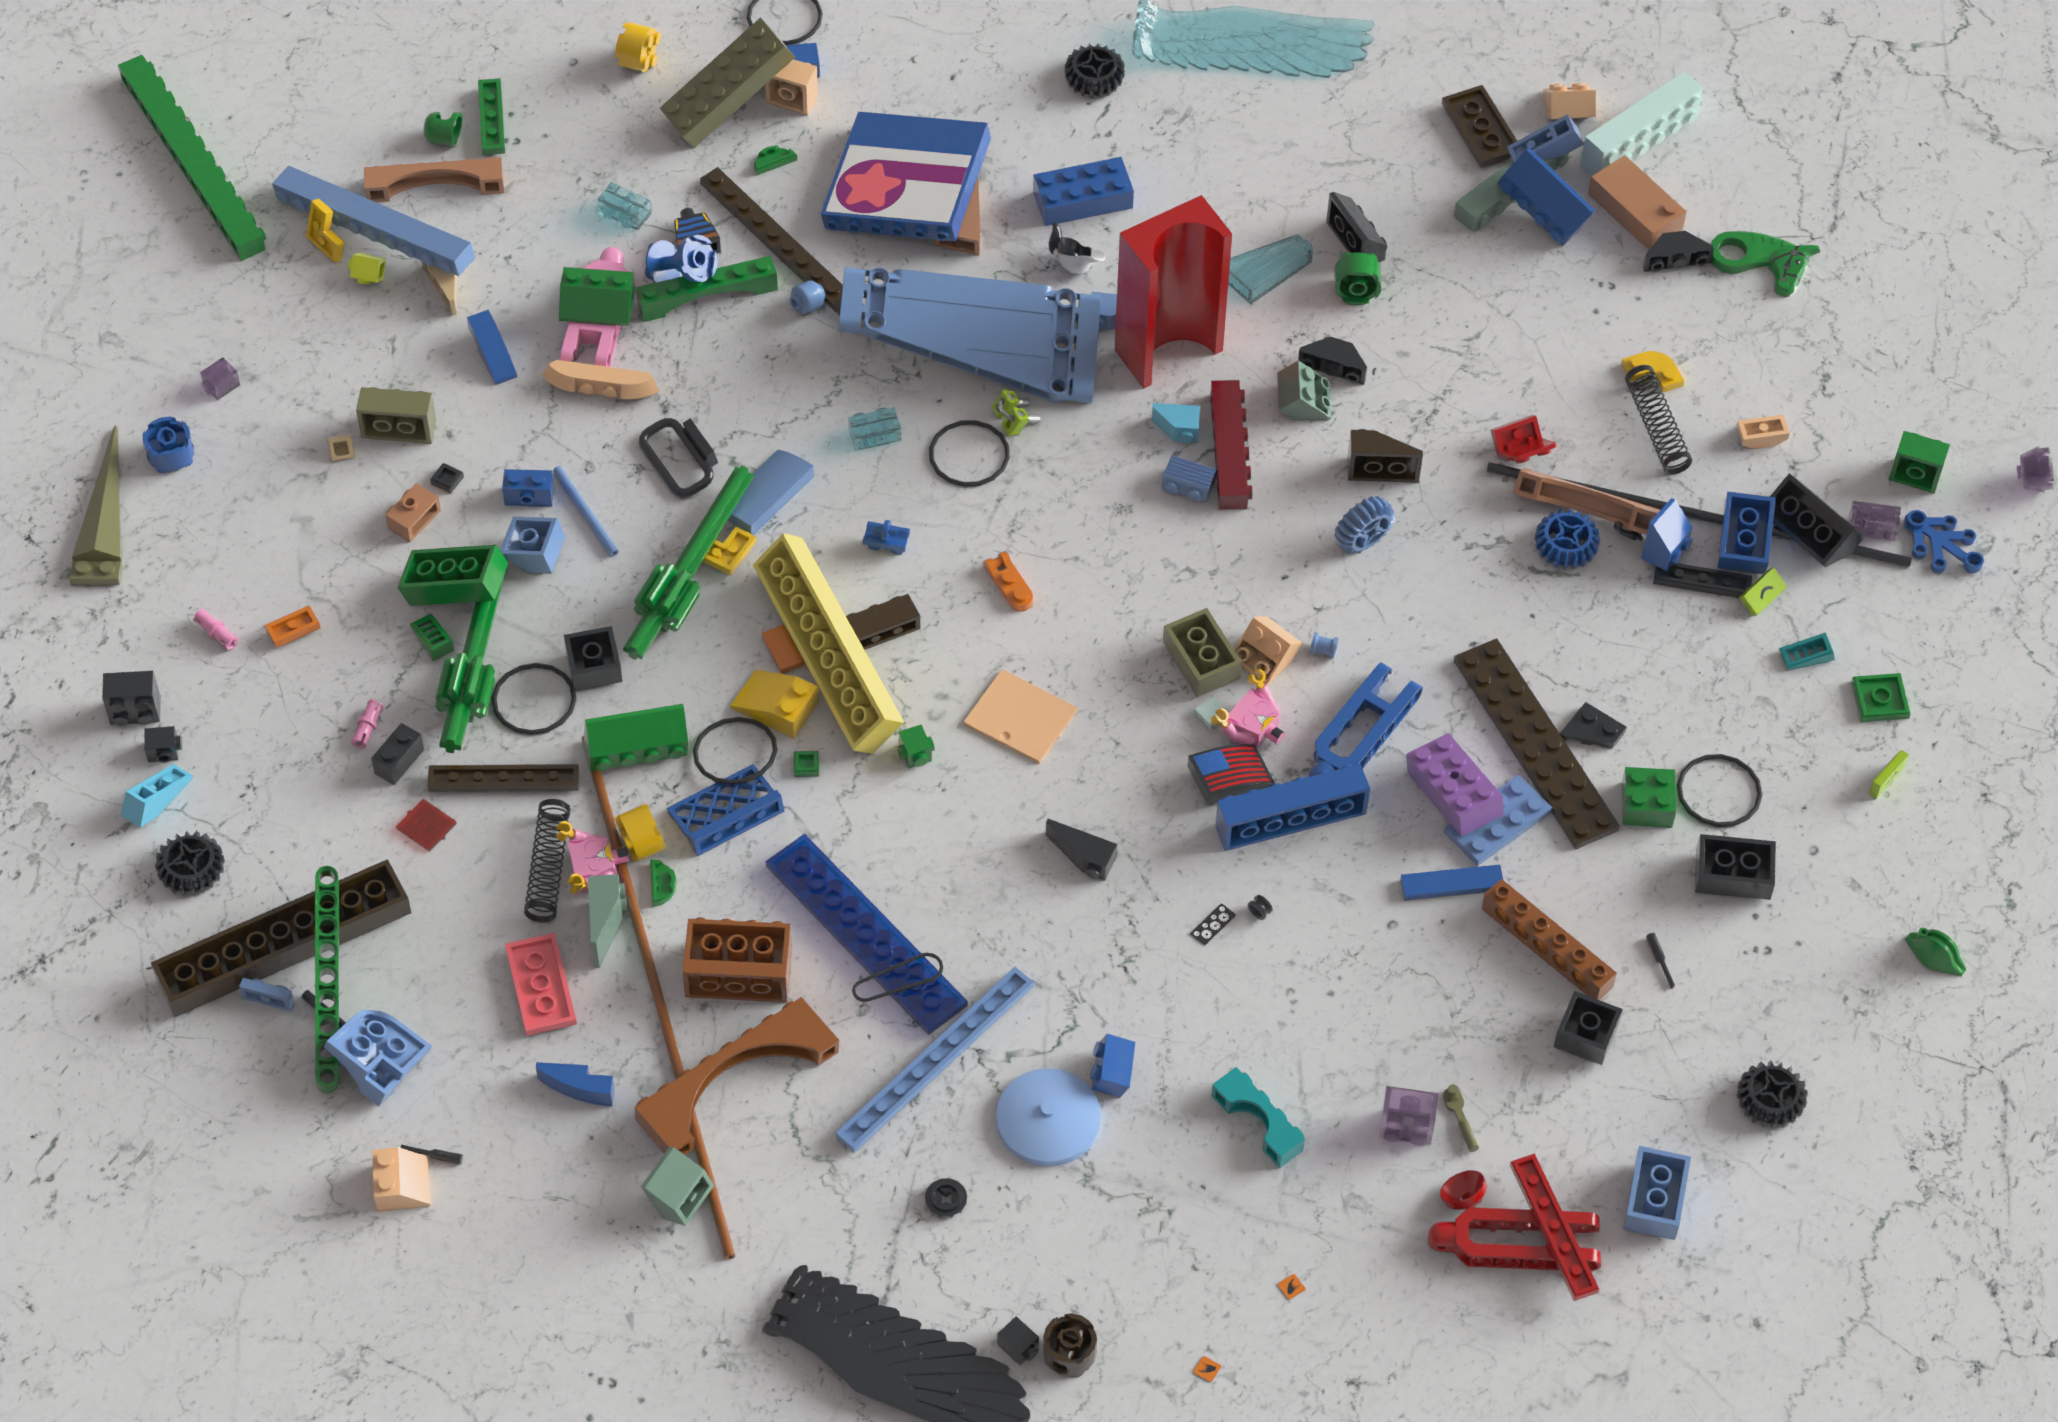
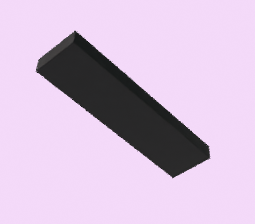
[1653,563,1753,598]

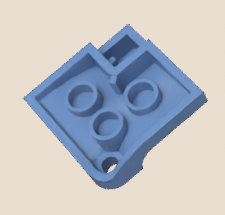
[324,1010,432,1107]

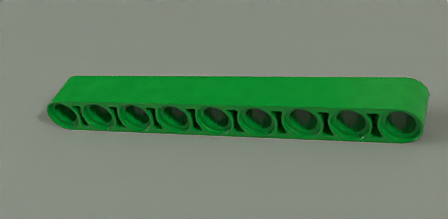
[315,865,340,1094]

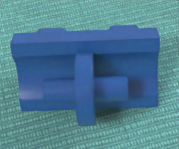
[862,520,910,555]

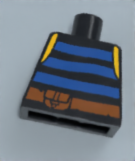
[674,208,721,254]

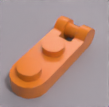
[983,551,1033,611]

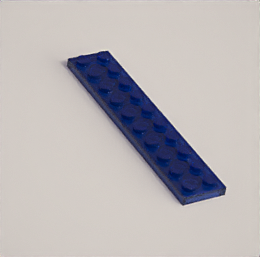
[765,833,968,1035]

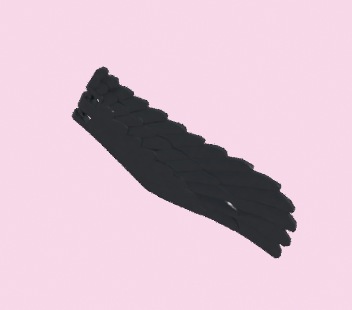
[762,1265,1031,1422]

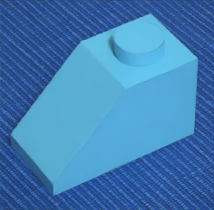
[1152,403,1200,443]

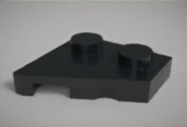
[1560,702,1627,749]

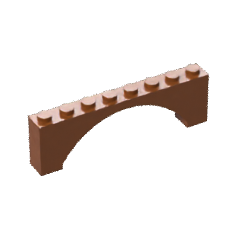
[635,997,839,1155]

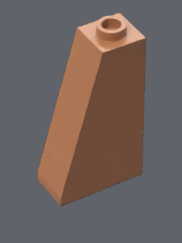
[935,178,980,255]

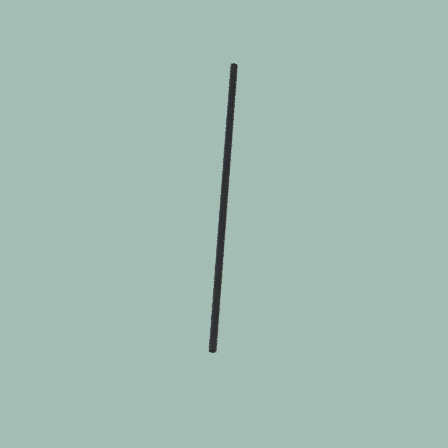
[1487,462,1912,567]

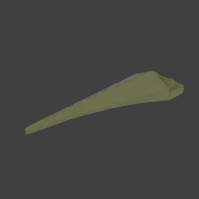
[69,425,123,585]

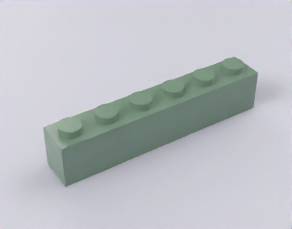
[1454,153,1569,232]

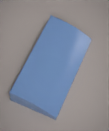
[728,450,814,535]

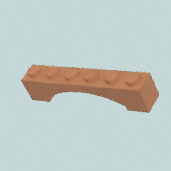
[364,157,504,202]
[1513,468,1660,535]

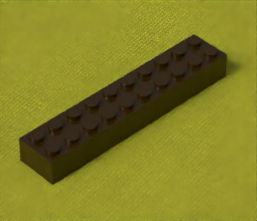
[150,859,411,1017]

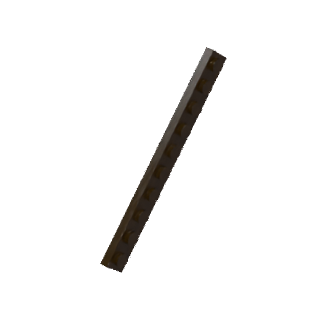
[700,167,864,316]

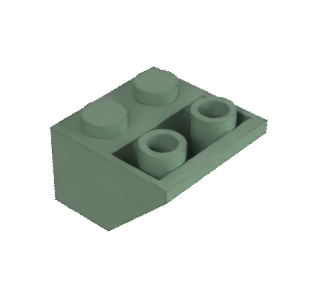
[1277,361,1331,421]
[641,1146,714,1226]

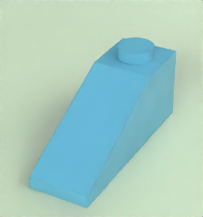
[121,764,193,827]

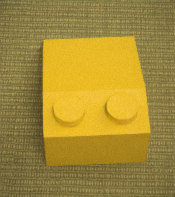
[730,670,819,739]

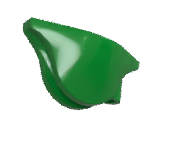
[1905,928,1966,976]

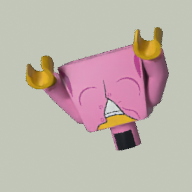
[1211,669,1285,747]
[556,821,630,894]

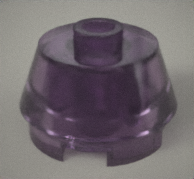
[2017,446,2054,493]

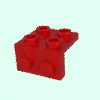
[1490,415,1557,464]

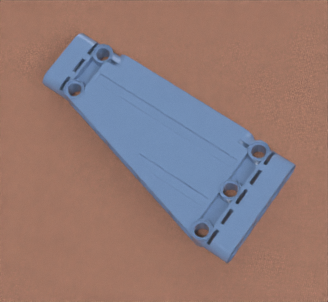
[838,267,1101,403]

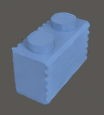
[1162,455,1217,503]

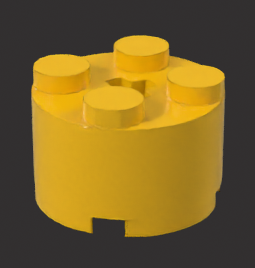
[615,22,661,72]
[614,803,666,863]

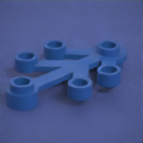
[1904,510,1984,574]

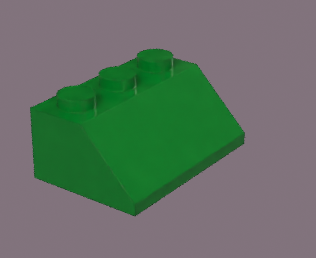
[559,267,635,326]

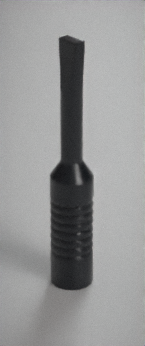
[1646,932,1675,989]
[400,1144,463,1164]

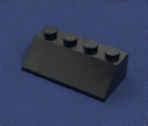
[1769,473,1866,567]

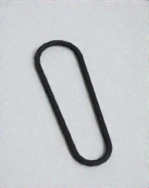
[852,952,944,1002]

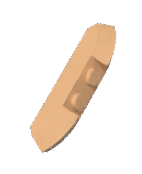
[542,360,659,399]

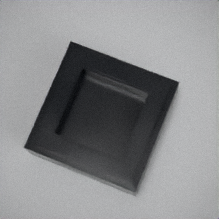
[430,463,464,494]

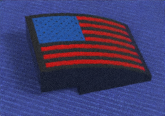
[1187,744,1275,805]

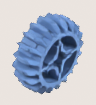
[1334,496,1396,554]

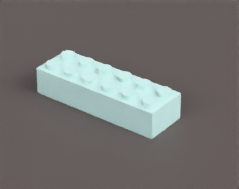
[1580,71,1703,176]

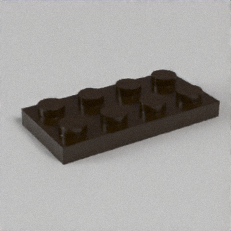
[1441,85,1517,168]

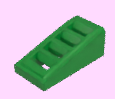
[410,613,454,661]

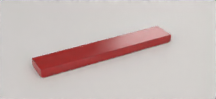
[1510,1153,1599,1301]

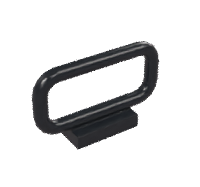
[639,418,718,498]

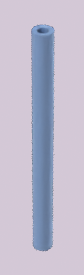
[553,466,619,557]

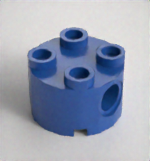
[142,416,194,473]

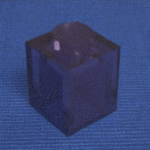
[200,357,240,400]

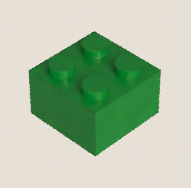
[1889,431,1950,494]
[1622,767,1676,828]

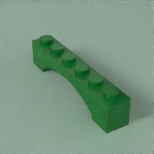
[636,255,778,322]

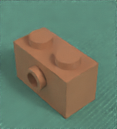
[386,483,441,542]

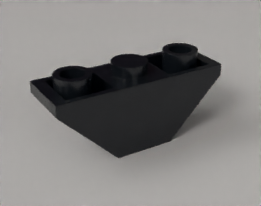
[1643,230,1714,272]
[1298,336,1367,385]

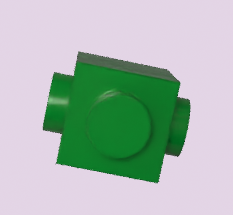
[897,724,935,768]

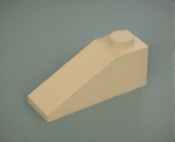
[421,261,457,316]

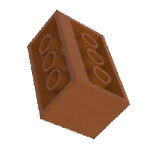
[682,917,792,1003]

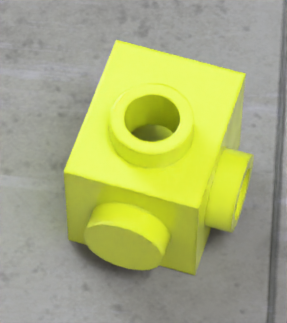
[348,252,387,284]

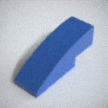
[467,309,517,385]
[536,1062,615,1106]

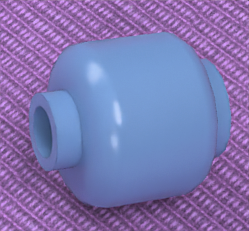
[790,280,825,314]

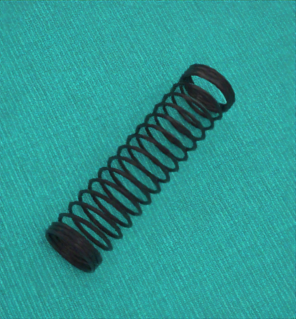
[1625,365,1693,474]
[523,799,571,923]

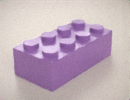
[1406,733,1503,837]

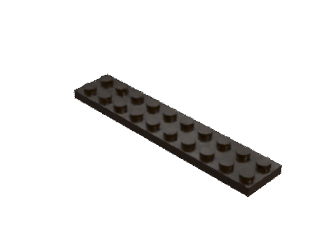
[1454,638,1620,849]

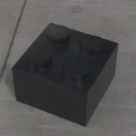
[564,626,623,691]
[102,670,161,726]
[1553,991,1623,1065]

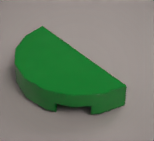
[754,145,798,176]
[650,859,677,907]

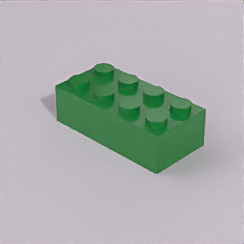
[397,544,508,606]

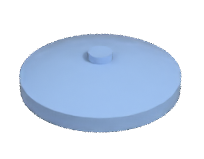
[996,1068,1101,1166]

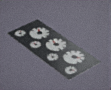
[1190,903,1236,945]

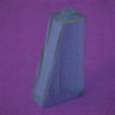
[1228,234,1313,304]

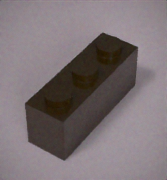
[846,594,921,650]

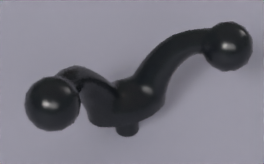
[1613,521,1643,541]

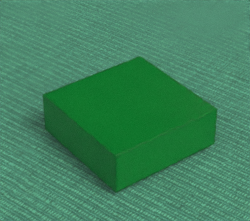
[794,751,819,777]

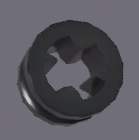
[1247,895,1273,920]

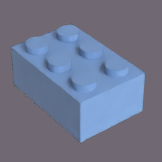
[1623,1146,1691,1240]

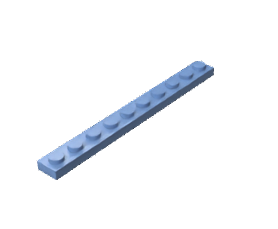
[835,967,1034,1153]

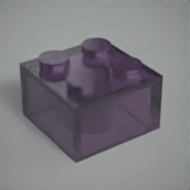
[1379,1086,1439,1146]

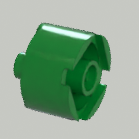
[1334,252,1381,305]

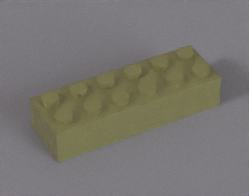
[660,17,796,148]

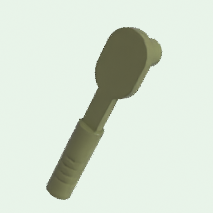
[1443,1084,1479,1152]

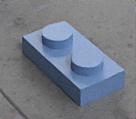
[239,978,295,1012]

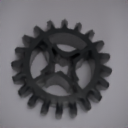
[1065,43,1125,98]
[155,830,225,896]
[1736,1060,1808,1129]

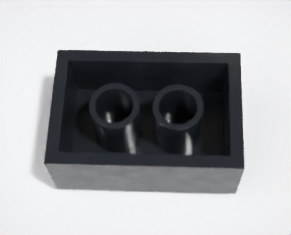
[1695,834,1776,900]

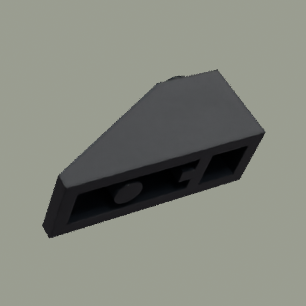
[1045,819,1117,881]

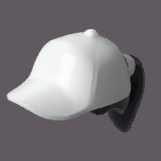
[1048,222,1105,274]

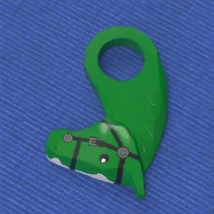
[1711,231,1820,297]

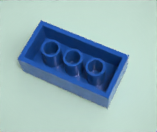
[1033,157,1134,226]

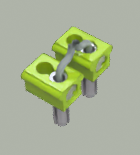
[992,389,1040,436]

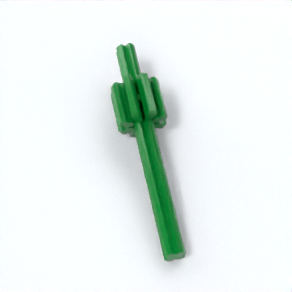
[623,465,754,660]
[435,560,509,753]

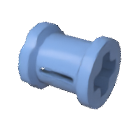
[1310,632,1339,659]

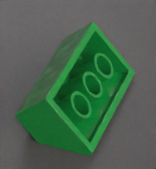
[583,704,688,771]

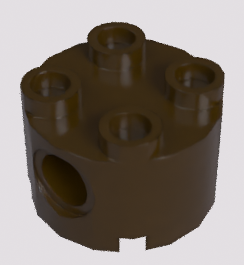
[1043,1313,1097,1378]

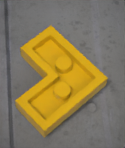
[305,198,345,263]
[702,527,757,576]

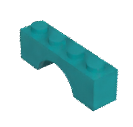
[1211,1067,1305,1168]

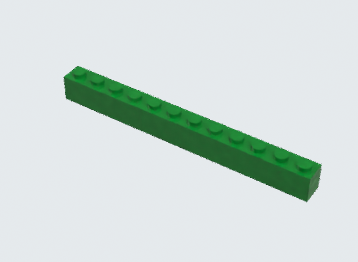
[118,55,266,261]

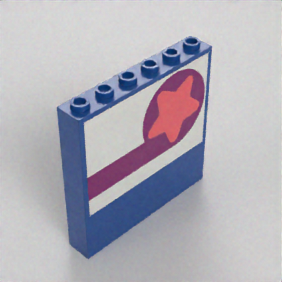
[821,111,991,241]

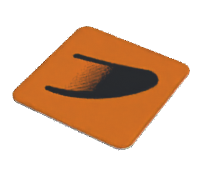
[1278,1274,1306,1300]
[1193,1356,1221,1382]

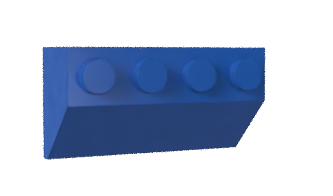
[1497,147,1595,246]

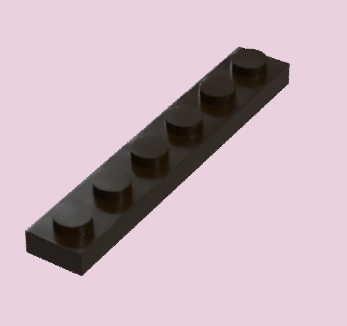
[427,764,579,792]

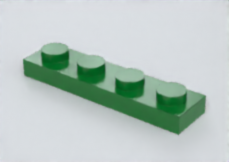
[478,78,505,155]

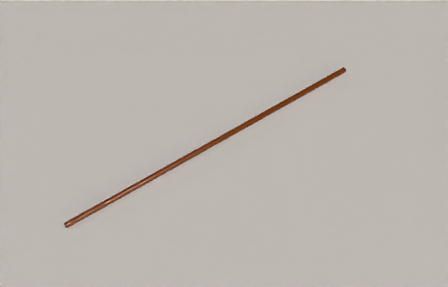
[581,736,735,1260]

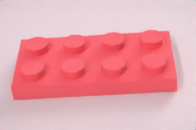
[505,933,577,1036]

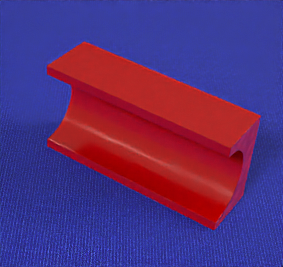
[1114,195,1232,389]

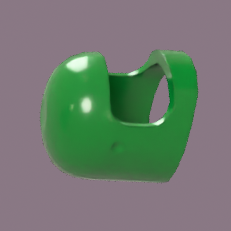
[423,112,463,147]

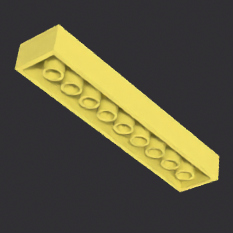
[753,533,904,754]

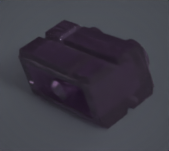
[1848,501,1901,541]

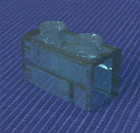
[597,182,652,230]
[848,407,902,451]

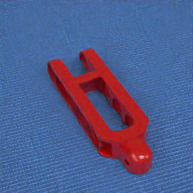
[1427,1207,1601,1271]

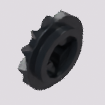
[925,1178,967,1218]

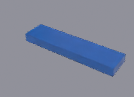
[1400,864,1503,901]

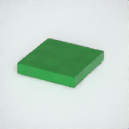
[1851,673,1911,722]

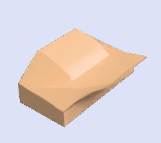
[1737,415,1790,449]

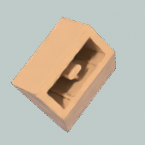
[1543,83,1596,119]
[1234,616,1303,685]

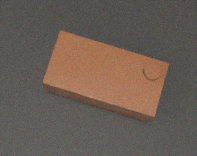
[1588,155,1687,250]

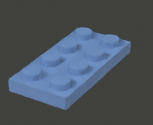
[1444,775,1553,866]

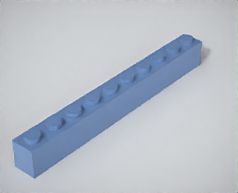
[272,165,475,277]

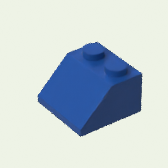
[1641,498,1693,571]

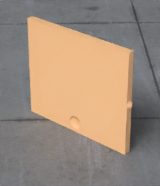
[963,669,1078,764]

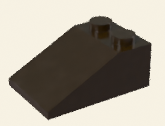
[1347,429,1423,483]

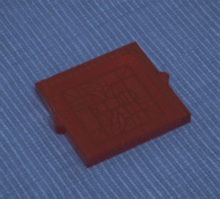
[396,799,457,852]

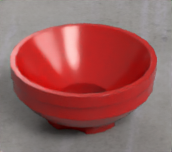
[1440,1170,1487,1210]

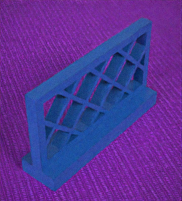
[667,764,785,856]

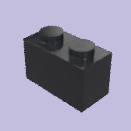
[371,723,424,785]

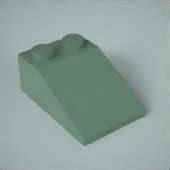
[588,874,627,968]

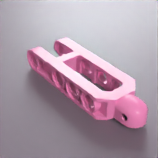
[560,247,628,367]

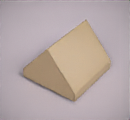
[327,434,355,462]

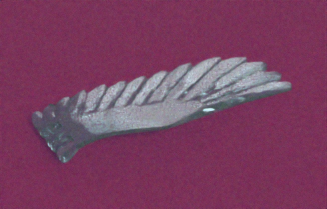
[1132,0,1375,78]

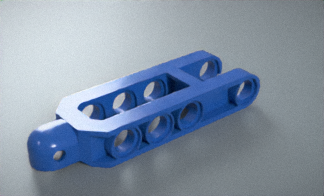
[1308,662,1423,777]

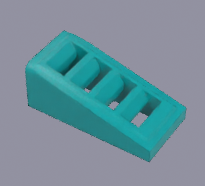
[1779,632,1835,671]

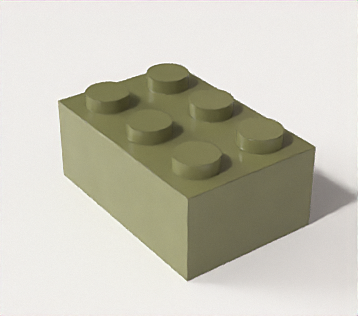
[356,387,436,444]
[1163,608,1242,697]

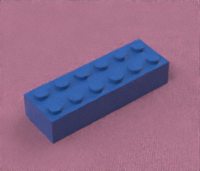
[1215,764,1370,851]

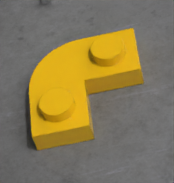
[1621,351,1685,393]

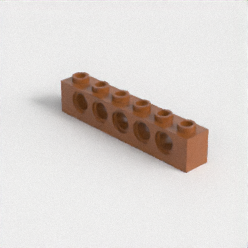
[1482,879,1617,1000]

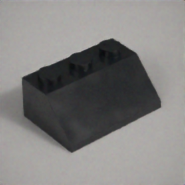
[1326,192,1387,262]

